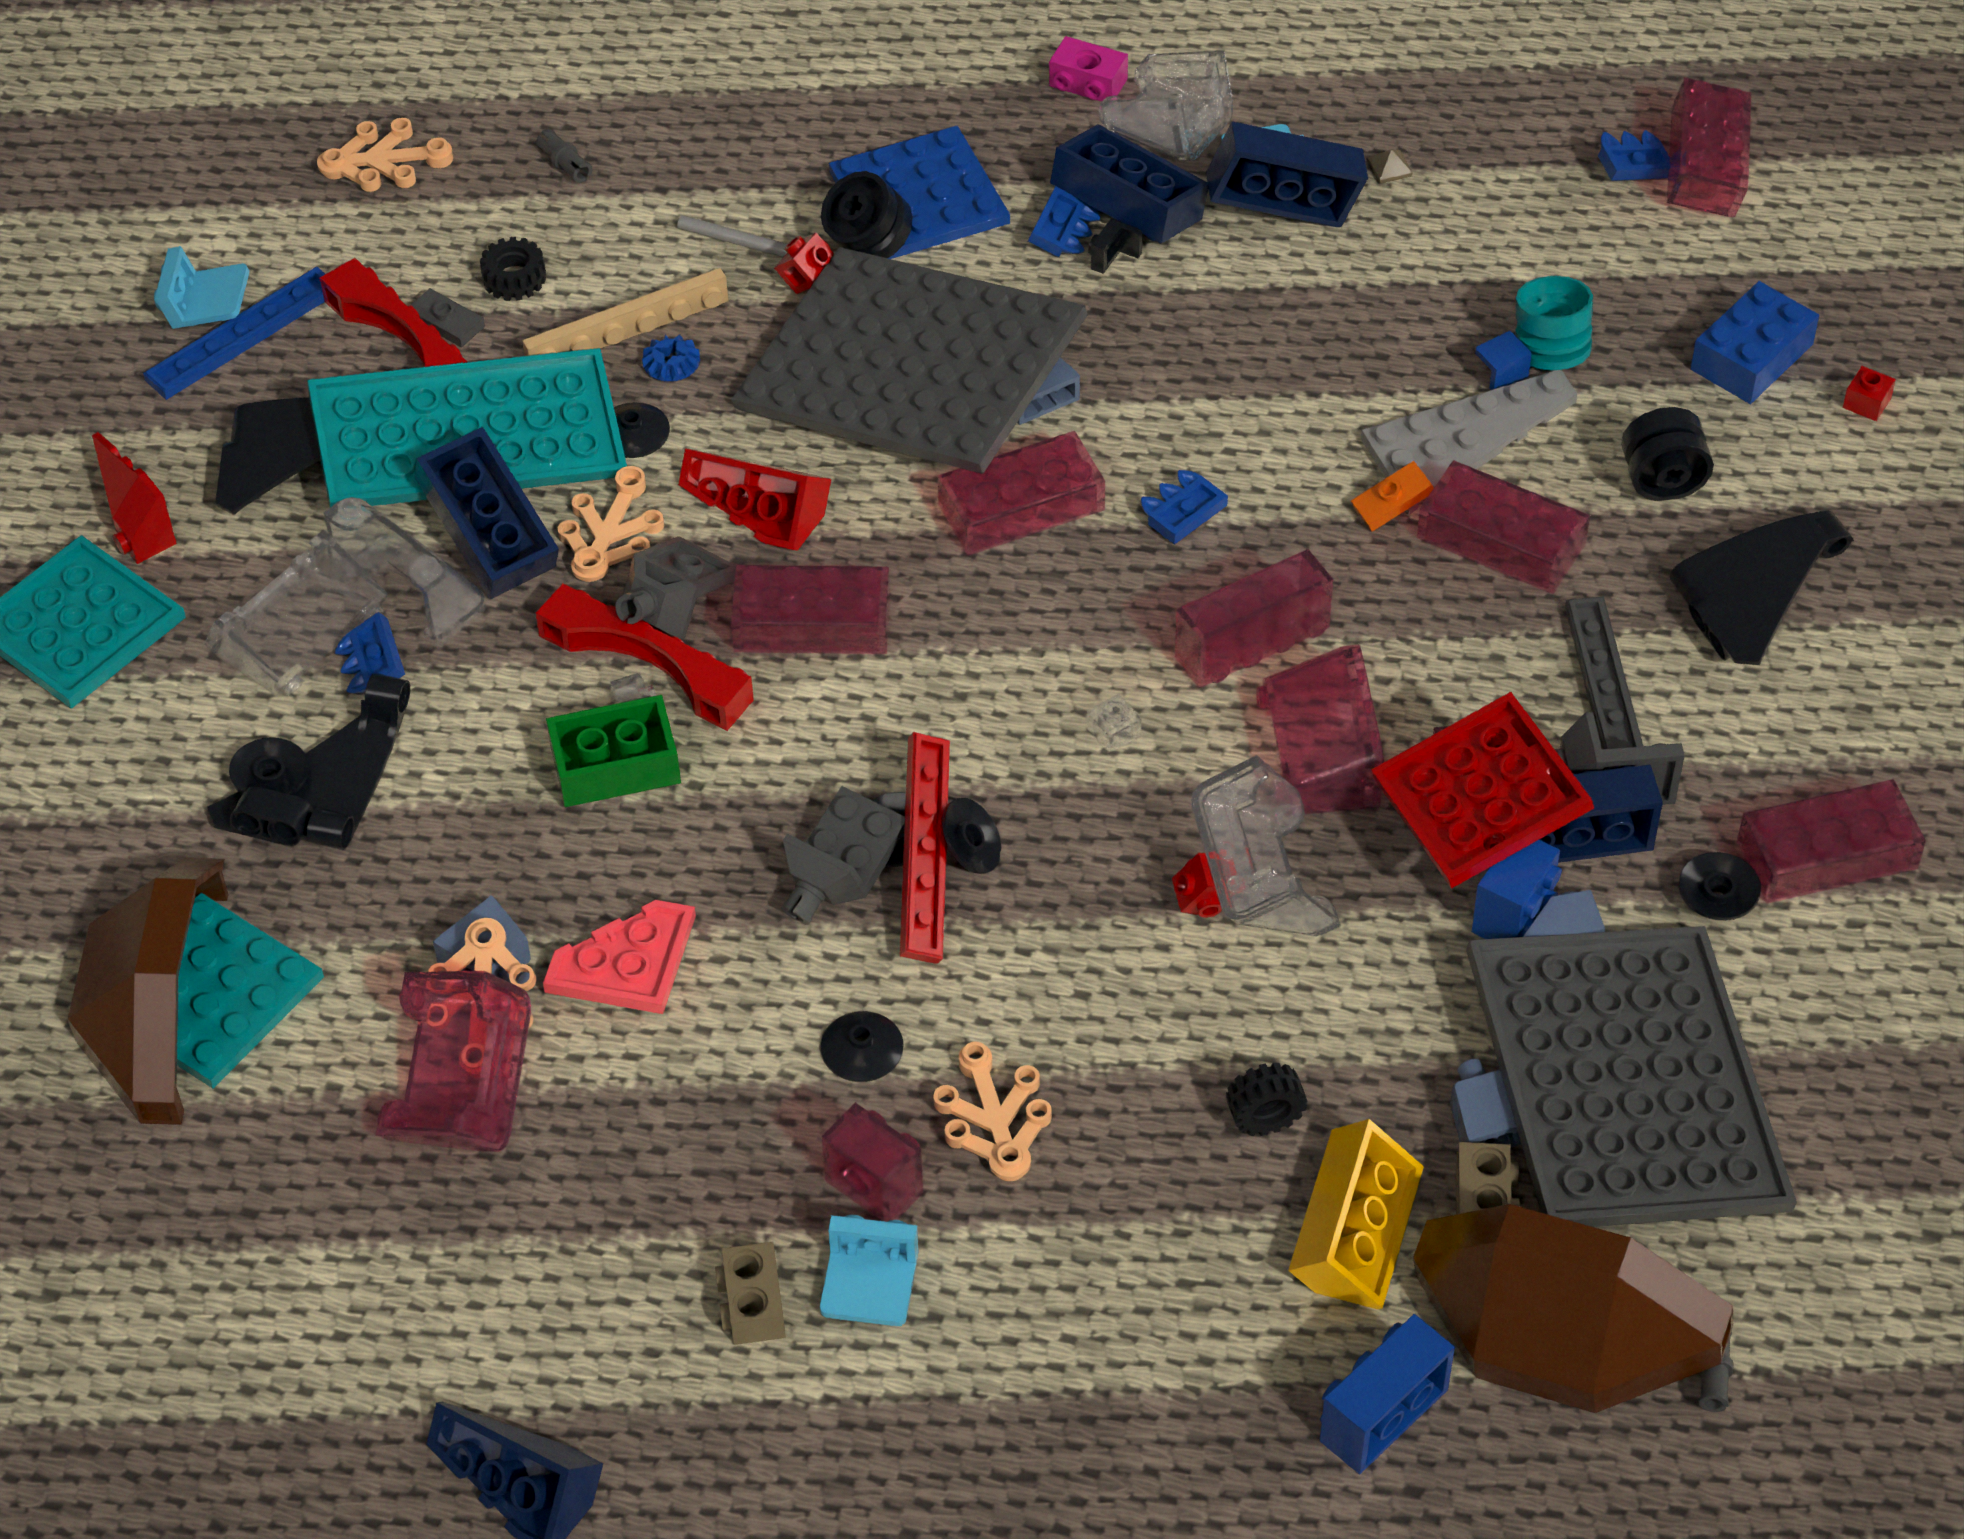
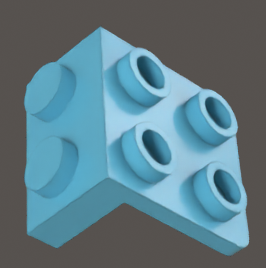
[154,246,250,329]
[820,1215,919,1326]

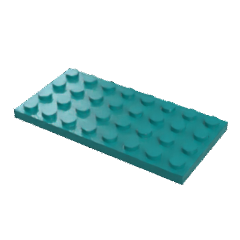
[307,348,627,511]

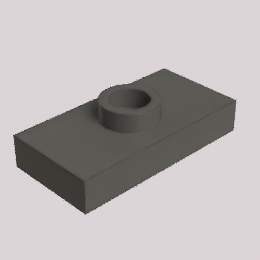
[411,288,485,348]

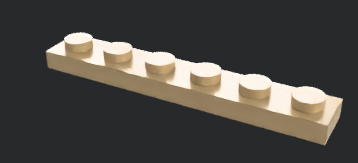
[522,268,728,356]

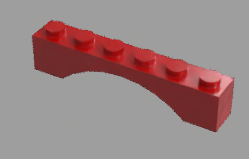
[320,258,467,367]
[536,583,754,731]

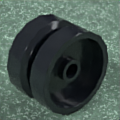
[820,171,913,258]
[1621,407,1714,501]

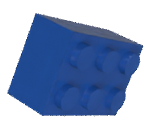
[1690,281,1819,404]
[1320,1314,1455,1475]

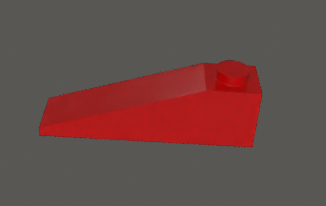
[92,432,177,564]
[678,448,831,551]

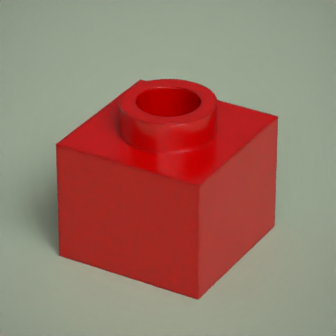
[1843,366,1896,422]

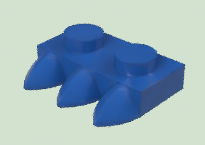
[1598,130,1676,181]
[1028,186,1100,257]
[1141,470,1228,545]
[335,612,405,694]

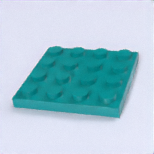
[0,535,186,709]
[177,893,324,1089]

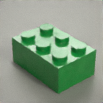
[546,695,681,808]

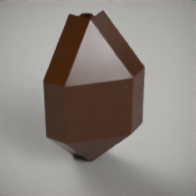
[68,858,229,1125]
[1413,1204,1734,1413]

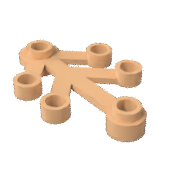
[317,118,453,192]
[558,466,664,582]
[424,918,536,1078]
[933,1042,1052,1181]

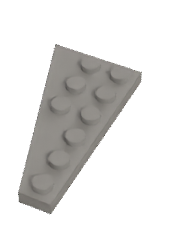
[1361,370,1577,515]

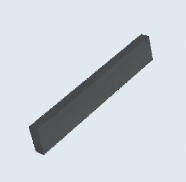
[1565,596,1644,749]

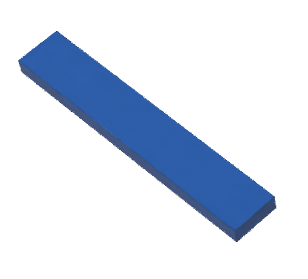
[143,266,325,400]

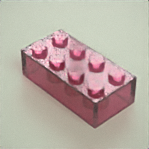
[1667,77,1751,217]
[937,431,1105,556]
[1417,460,1590,594]
[1175,549,1333,688]
[731,565,890,654]
[1737,779,1926,904]

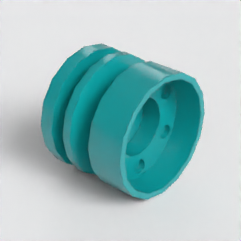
[1515,276,1593,370]

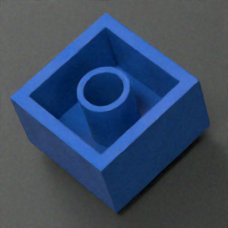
[1471,840,1562,939]

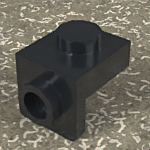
[1088,218,1143,274]

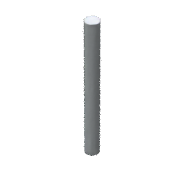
[678,215,787,257]

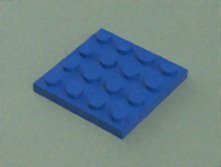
[829,125,1010,259]

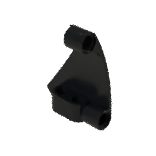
[215,397,321,515]
[1670,510,1854,665]
[207,673,411,850]

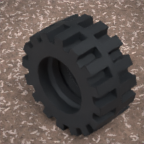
[480,237,546,301]
[1226,1063,1308,1136]

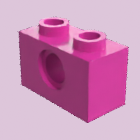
[1049,36,1128,104]

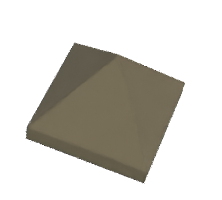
[1367,149,1412,184]

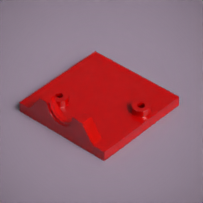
[1371,692,1594,889]

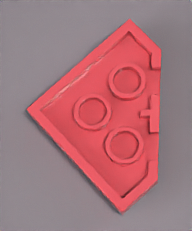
[543,900,696,1014]

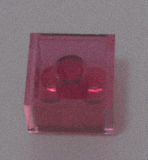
[822,1102,923,1222]

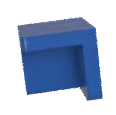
[1475,331,1532,390]

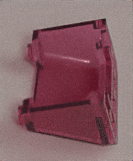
[1256,644,1384,816]
[375,971,531,1152]

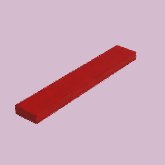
[900,732,950,964]

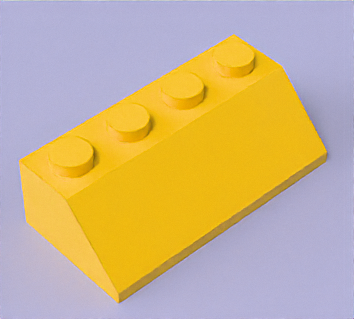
[1288,1119,1424,1309]

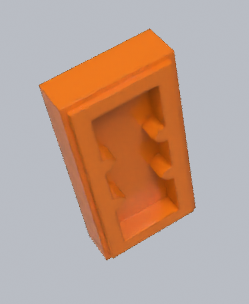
[1351,461,1435,532]

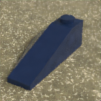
[426,1401,603,1539]

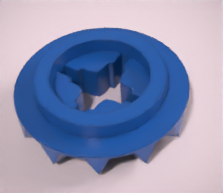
[642,334,700,381]

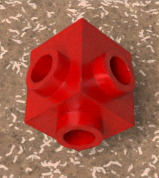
[774,232,834,294]
[1172,852,1241,918]

